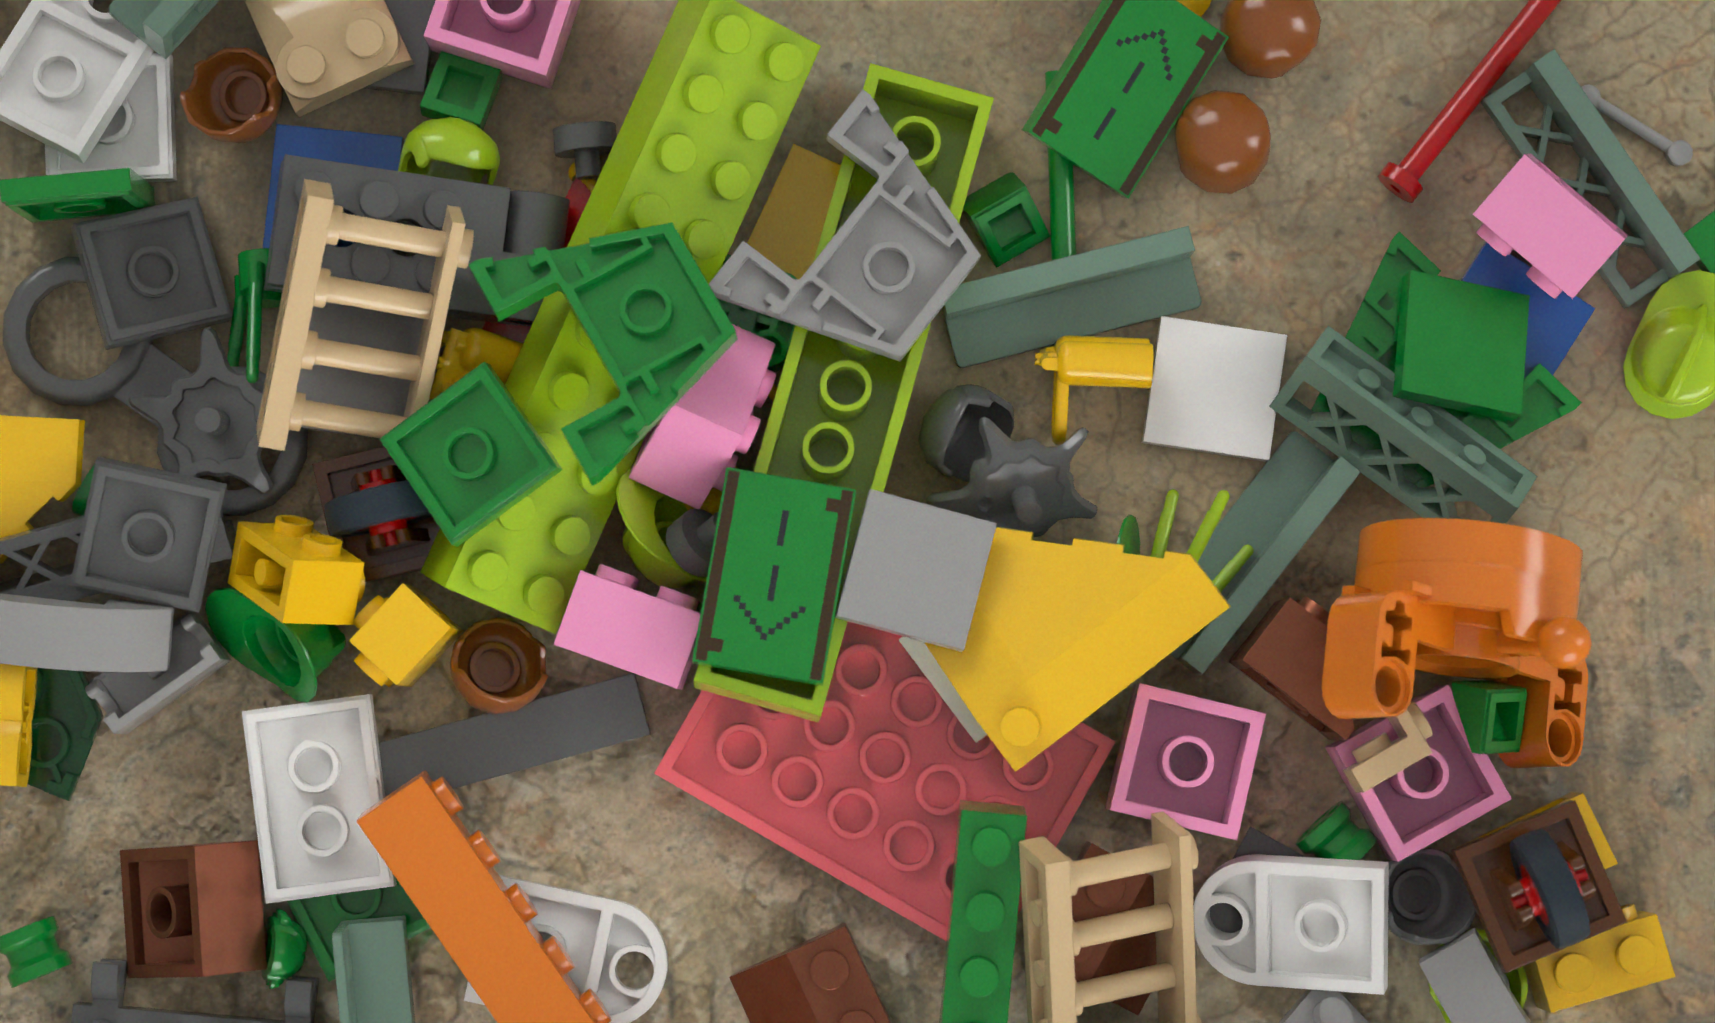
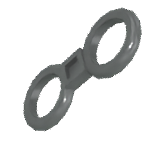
[3,257,308,516]

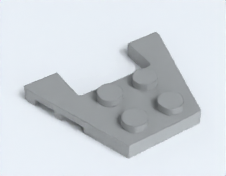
[709,90,981,361]

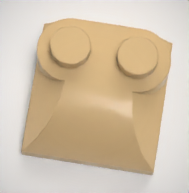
[245,0,414,117]

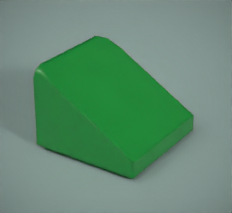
[963,172,1050,268]
[1451,680,1527,754]

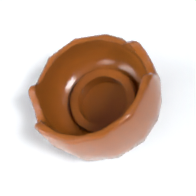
[1220,0,1321,79]
[180,47,284,143]
[1175,90,1271,194]
[450,617,549,714]

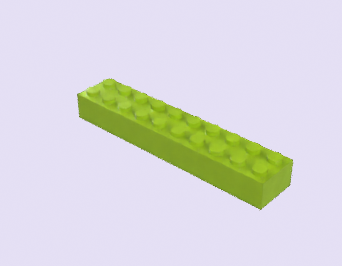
[420,0,821,634]
[694,63,994,723]

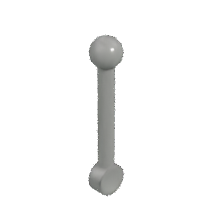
[1581,84,1693,166]

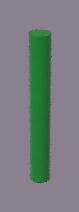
[1045,70,1076,261]

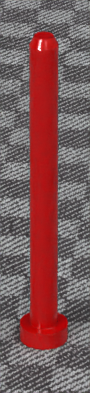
[1378,0,1561,203]

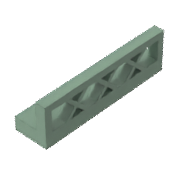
[1480,49,1701,309]
[1269,326,1538,524]

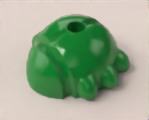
[261,908,307,989]

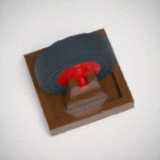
[312,446,440,584]
[1451,800,1627,973]

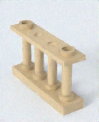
[256,179,474,451]
[1019,811,1202,1023]

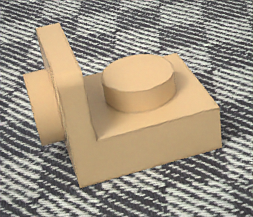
[1343,701,1433,793]

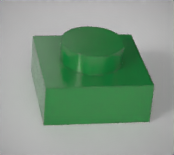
[420,51,503,130]

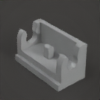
[85,611,232,734]

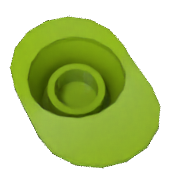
[1623,270,1715,419]
[616,469,707,589]

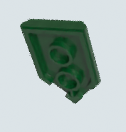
[28,668,104,801]

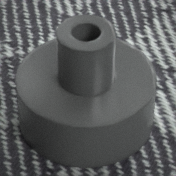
[552,121,617,180]
[666,508,719,577]

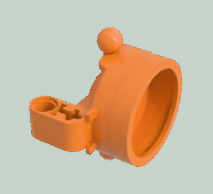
[1322,518,1592,768]

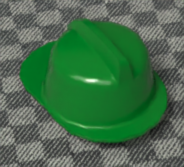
[205,588,346,703]

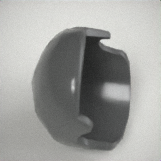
[918,384,1014,482]
[1388,848,1477,945]

